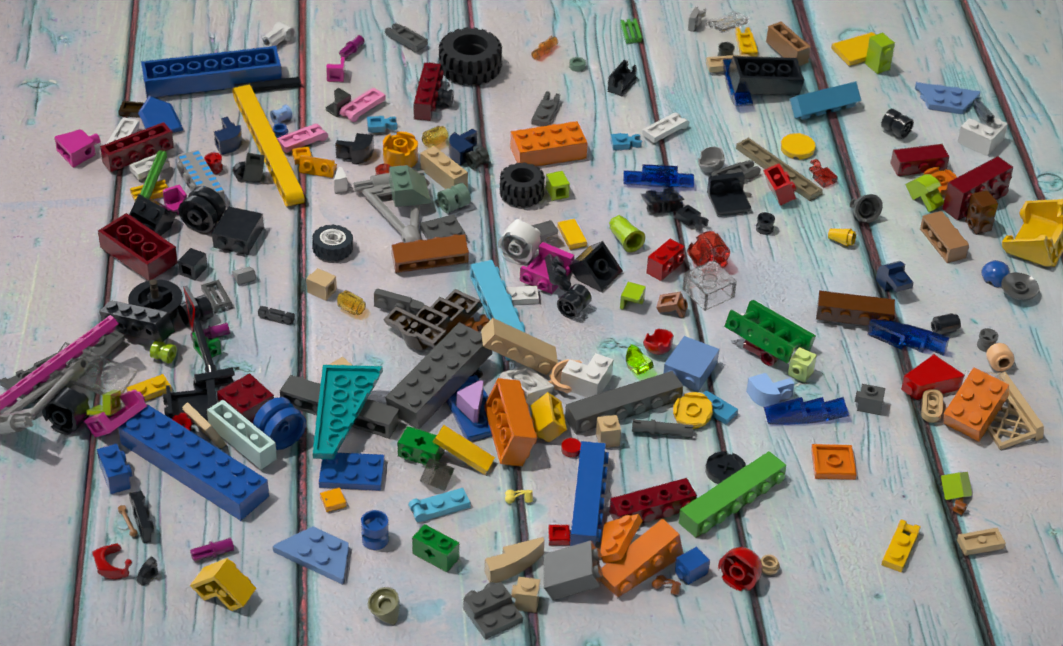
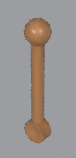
[118,505,138,537]

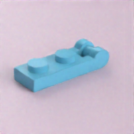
[408,488,470,522]

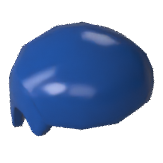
[981,260,1010,287]

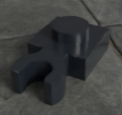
[675,205,709,231]

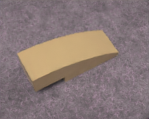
[485,537,545,583]

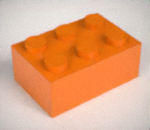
[943,367,1009,442]

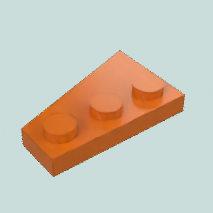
[601,514,643,564]

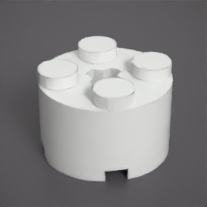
[498,219,541,264]

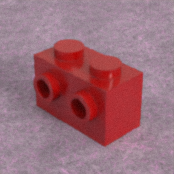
[763,163,797,206]
[646,238,685,281]

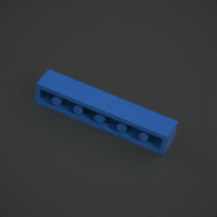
[570,441,609,547]

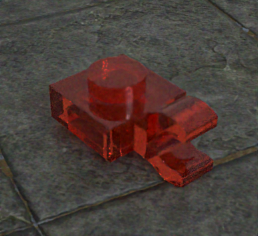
[809,159,838,188]

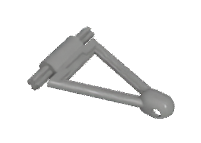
[353,170,425,243]
[0,357,89,435]

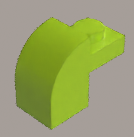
[905,174,944,212]

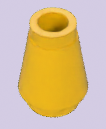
[828,228,856,246]

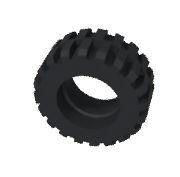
[439,27,502,86]

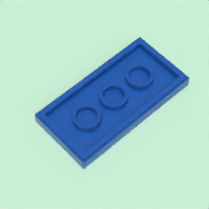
[446,375,492,442]

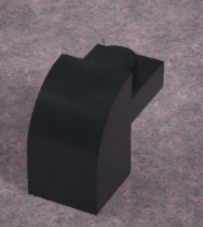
[335,133,374,164]

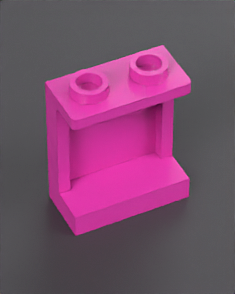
[520,242,575,294]
[84,389,147,438]

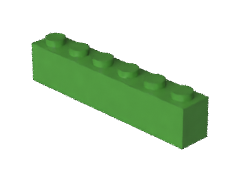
[679,451,787,538]

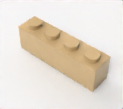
[481,318,558,375]

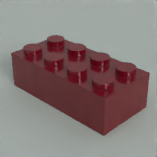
[942,156,1014,221]
[98,213,178,281]

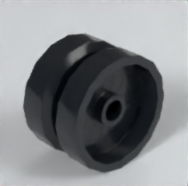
[178,186,226,233]

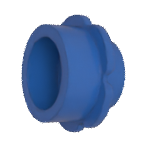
[272,123,289,138]

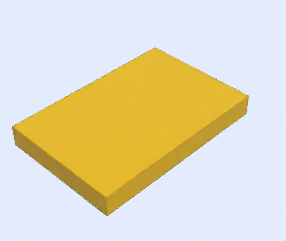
[831,32,876,66]

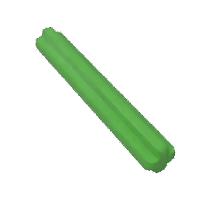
[140,150,167,198]

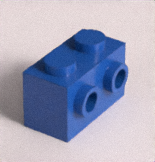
[97,444,132,494]

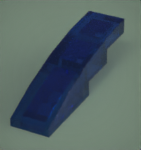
[867,319,950,356]
[764,397,849,425]

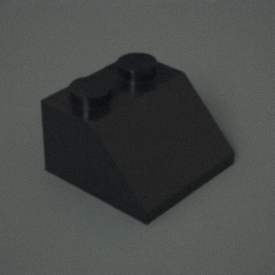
[568,241,623,292]

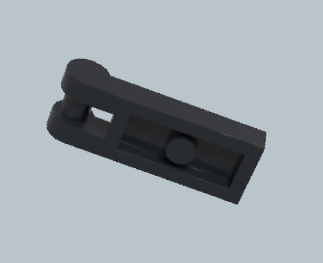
[545,253,571,292]

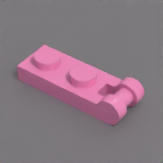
[340,87,386,122]
[277,123,328,153]

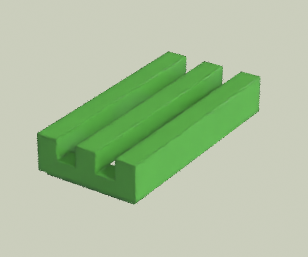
[620,19,642,43]

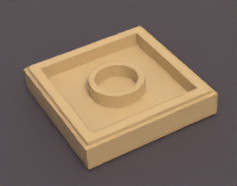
[182,402,226,449]

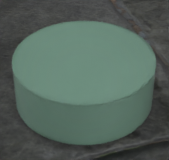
[569,57,586,72]

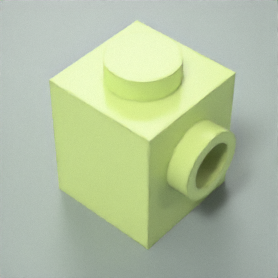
[788,347,817,383]

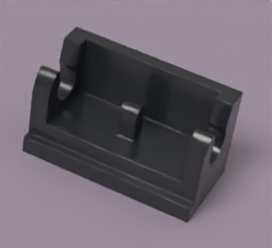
[607,60,638,97]

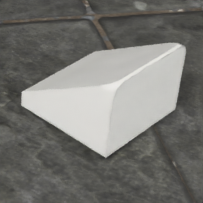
[334,167,348,193]

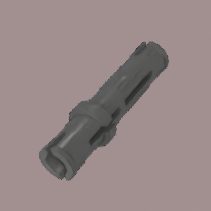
[632,419,693,438]

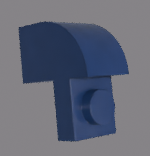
[214,117,242,155]
[449,128,477,166]
[876,261,914,292]

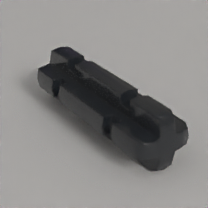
[258,306,295,324]

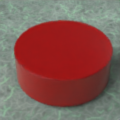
[561,438,581,457]

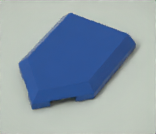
[138,96,183,133]

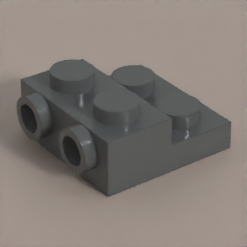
[463,582,523,639]

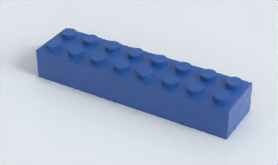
[141,46,282,98]
[118,404,269,521]

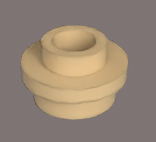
[760,555,780,575]

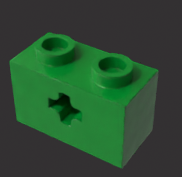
[397,426,445,468]
[412,524,460,572]

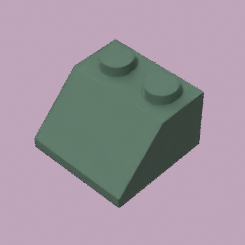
[389,165,431,207]

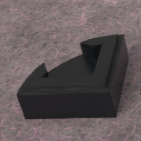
[137,556,158,586]

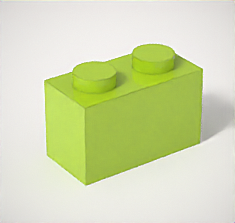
[865,32,895,74]

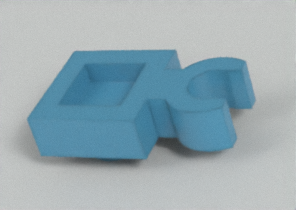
[367,116,397,133]
[610,133,642,150]

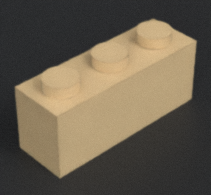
[420,146,468,189]

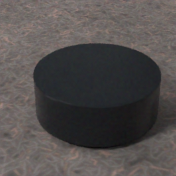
[232,161,245,180]

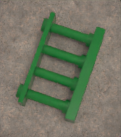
[724,300,816,364]

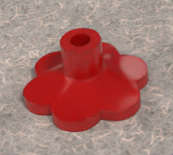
[172,413,193,431]

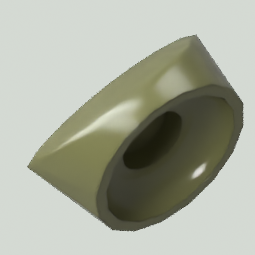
[367,587,400,625]

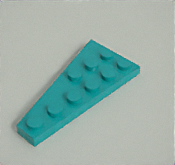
[312,365,383,459]

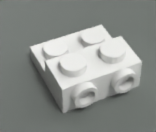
[499,366,554,405]

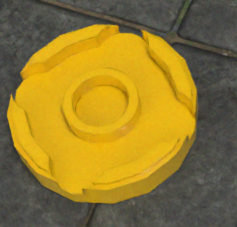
[781,133,816,160]
[673,392,713,429]

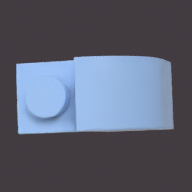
[746,373,794,408]

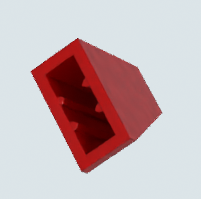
[901,354,964,400]

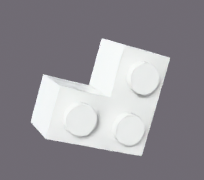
[957,117,1008,156]
[561,353,614,397]

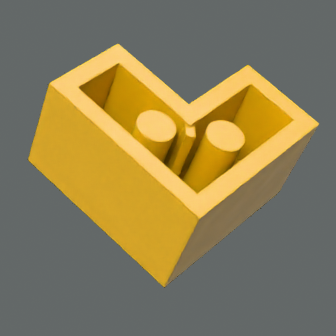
[190,558,257,611]

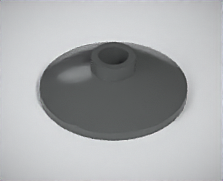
[1001,272,1039,300]

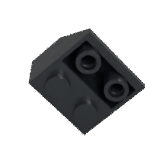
[129,194,178,236]

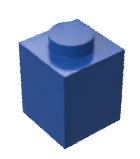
[675,546,710,585]

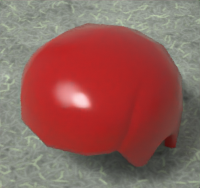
[643,329,674,355]

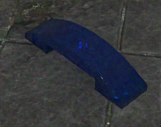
[722,58,753,107]

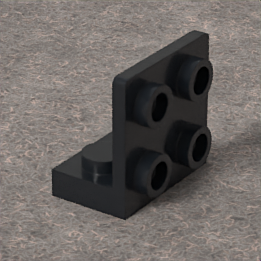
[707,172,751,215]

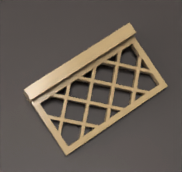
[987,372,1044,450]

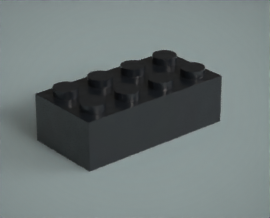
[728,56,804,95]

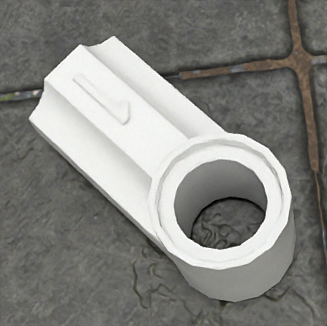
[262,21,295,47]

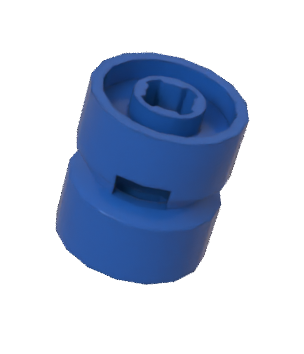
[361,510,389,550]

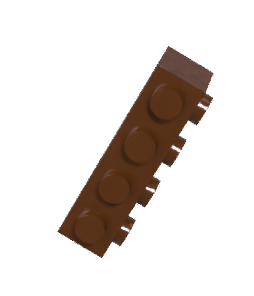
[816,290,895,329]

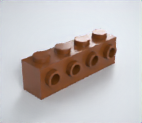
[391,234,469,273]

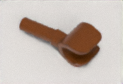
[952,497,967,515]

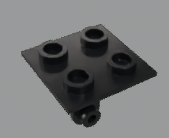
[641,188,684,214]

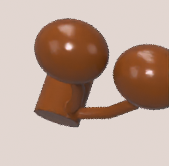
[652,575,681,595]

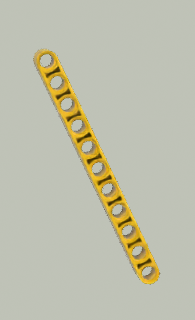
[232,84,304,207]

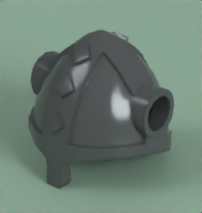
[850,194,883,223]

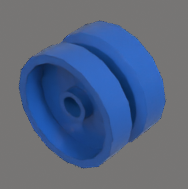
[253,397,306,450]

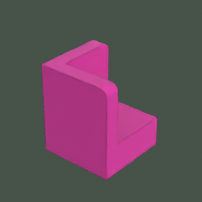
[326,57,345,82]
[163,184,187,215]

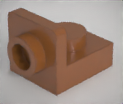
[656,291,688,318]

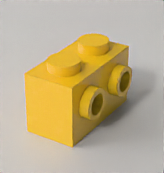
[531,392,567,443]

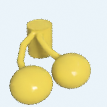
[505,489,533,504]

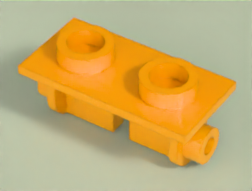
[299,155,337,178]

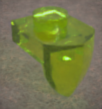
[626,344,654,375]

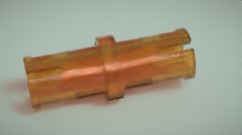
[531,35,558,60]

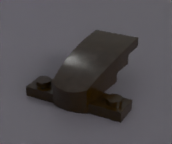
[383,289,483,350]

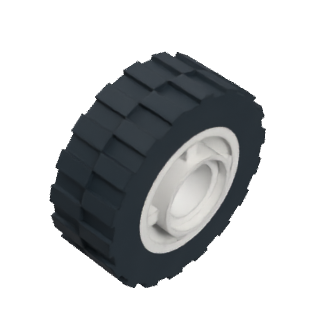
[312,224,353,261]

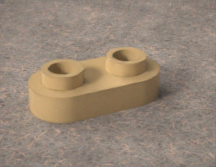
[921,389,943,423]

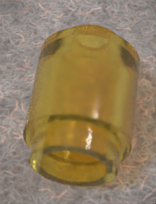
[422,126,448,148]
[337,290,366,315]

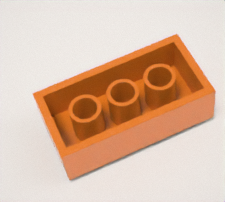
[510,121,588,167]
[484,378,537,466]

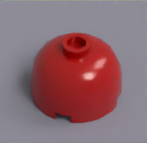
[718,547,763,591]

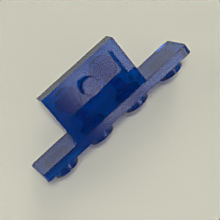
[623,164,694,188]

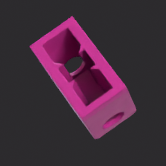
[54,129,101,168]

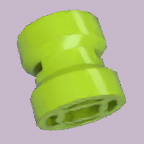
[150,341,177,364]

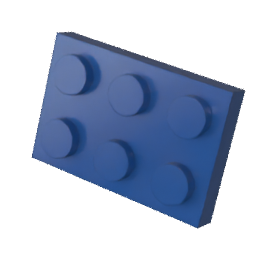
[319,452,385,491]

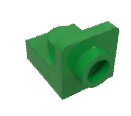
[192,332,221,359]

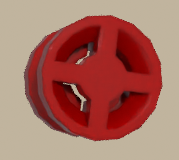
[204,152,223,174]

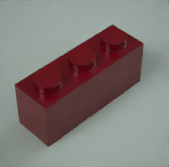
[890,144,950,176]

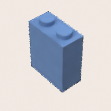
[663,336,719,392]

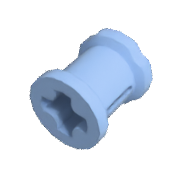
[270,104,293,124]

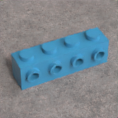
[790,81,861,120]

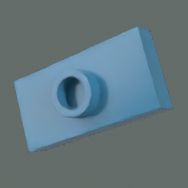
[703,390,738,424]

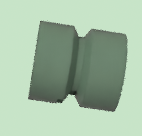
[437,183,471,213]

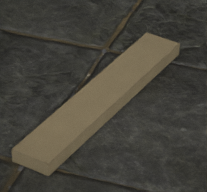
[736,137,823,201]

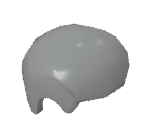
[698,146,725,173]

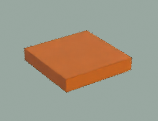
[811,444,856,480]

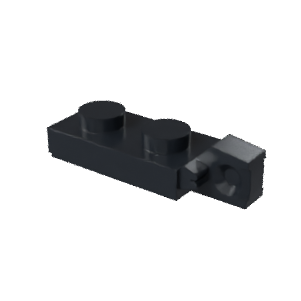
[129,490,154,543]

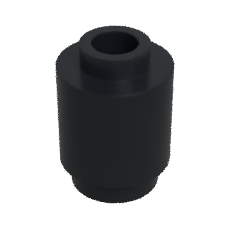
[931,313,961,335]

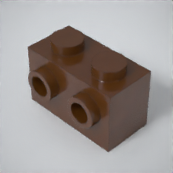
[965,190,998,235]

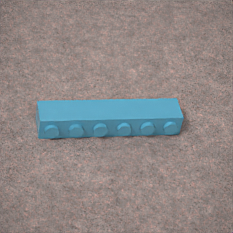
[470,260,525,361]

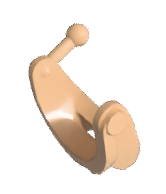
[548,359,582,393]

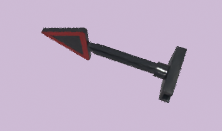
[183,286,235,390]

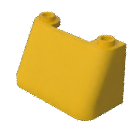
[1002,199,1063,267]

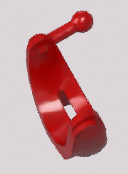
[92,543,132,579]

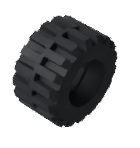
[500,162,545,208]

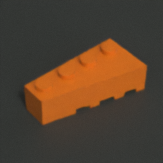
[600,518,683,598]

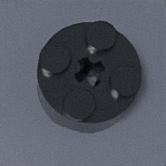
[42,386,90,435]

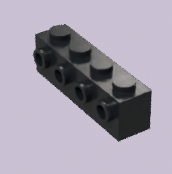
[99,300,175,343]

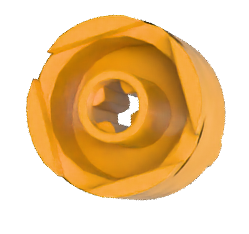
[383,131,418,168]

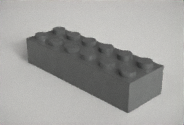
[385,323,493,429]

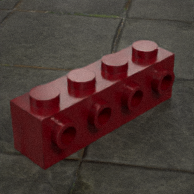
[414,62,444,121]
[100,122,174,172]
[609,478,697,524]

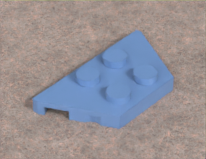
[915,82,981,114]
[273,526,349,585]

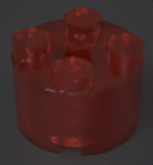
[687,231,730,275]

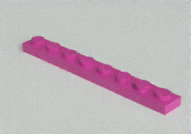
[0,315,118,413]

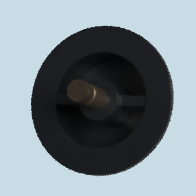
[128,279,183,321]

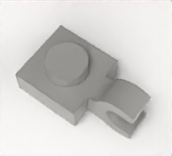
[688,6,706,32]

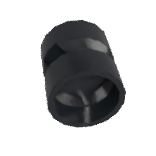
[881,108,914,139]
[557,284,592,319]
[178,294,214,327]

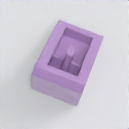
[457,381,484,423]

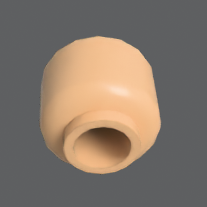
[986,343,1015,372]

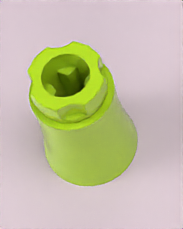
[609,215,646,252]

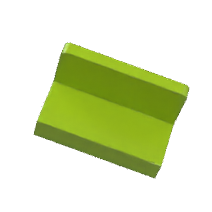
[87,390,121,415]

